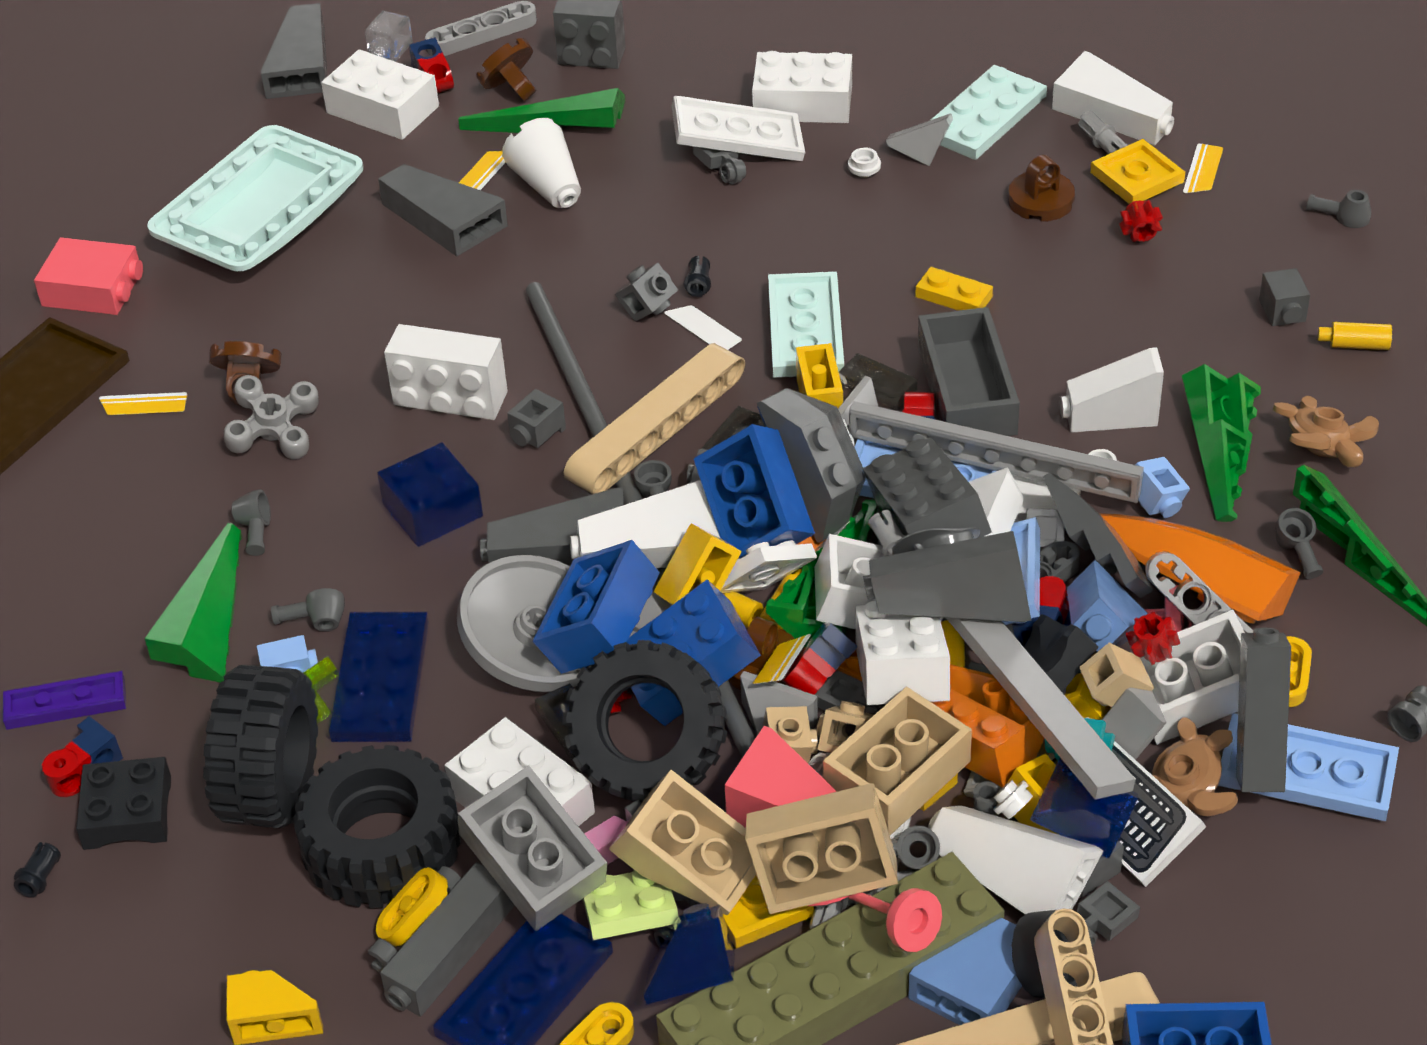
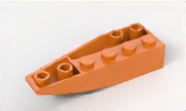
[1099,513,1301,624]
[836,650,1044,788]

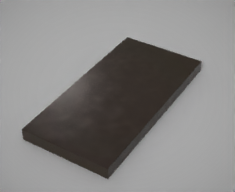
[0,317,130,475]

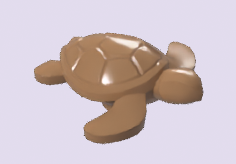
[1273,396,1379,467]
[1152,717,1238,816]

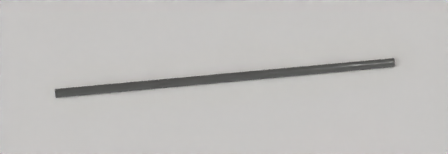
[526,282,755,758]

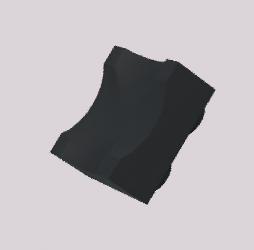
[1024,614,1098,695]
[76,757,171,850]

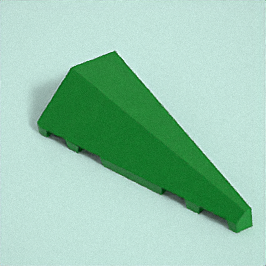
[458,88,625,133]
[1182,364,1261,522]
[1293,465,1427,626]
[766,499,878,647]
[145,523,242,682]

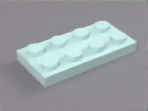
[931,65,1047,160]
[768,272,844,377]

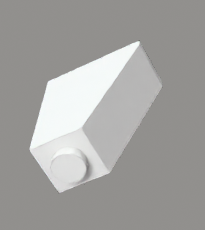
[1060,348,1164,432]

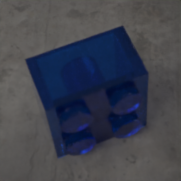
[377,442,483,547]

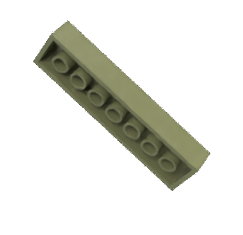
[656,852,1005,1045]

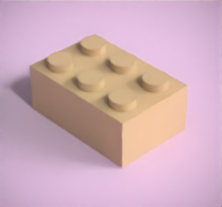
[823,686,972,835]
[745,783,898,914]

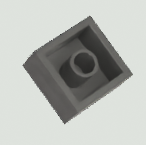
[553,0,626,69]

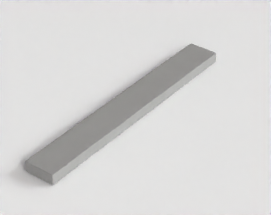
[849,401,1144,503]
[947,618,1136,799]

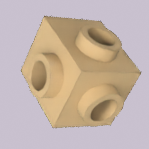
[816,701,874,753]
[757,706,818,763]

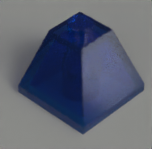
[1030,757,1138,859]
[644,903,735,1005]

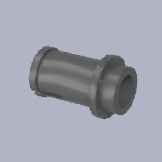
[972,781,1003,818]

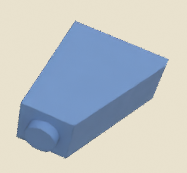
[1067,560,1148,652]
[909,918,1022,1025]

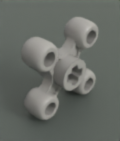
[224,375,319,460]

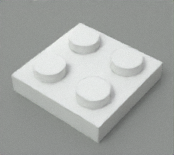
[720,540,817,593]

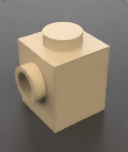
[1079,642,1154,707]

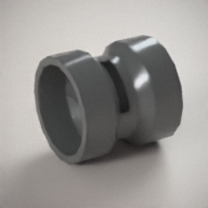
[1387,685,1427,742]

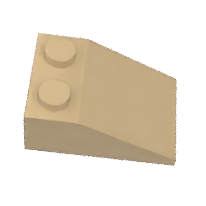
[609,770,756,915]

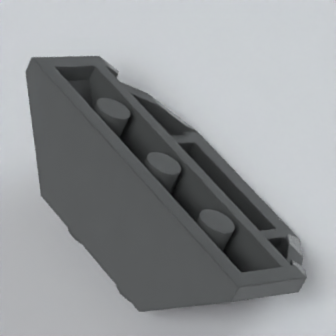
[757,388,866,543]

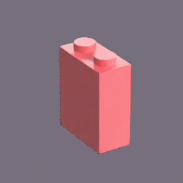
[34,237,143,315]

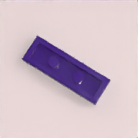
[3,671,126,730]

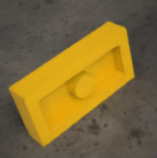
[915,267,993,311]

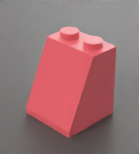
[725,726,836,828]

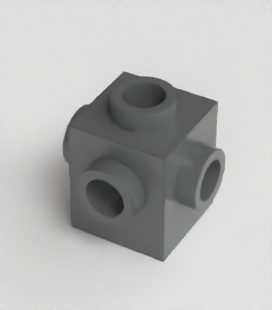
[615,262,678,322]

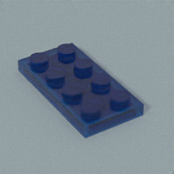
[329,612,429,742]
[433,914,613,1045]

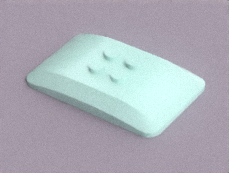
[147,125,363,271]

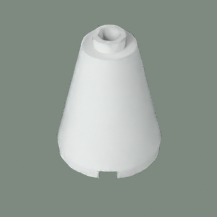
[502,118,581,208]

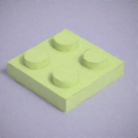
[583,870,679,940]

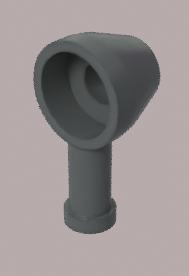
[1306,190,1371,228]
[634,460,672,498]
[232,489,271,556]
[1275,508,1324,579]
[271,588,345,631]
[891,826,940,870]

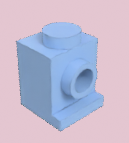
[1136,457,1190,518]
[257,635,320,684]

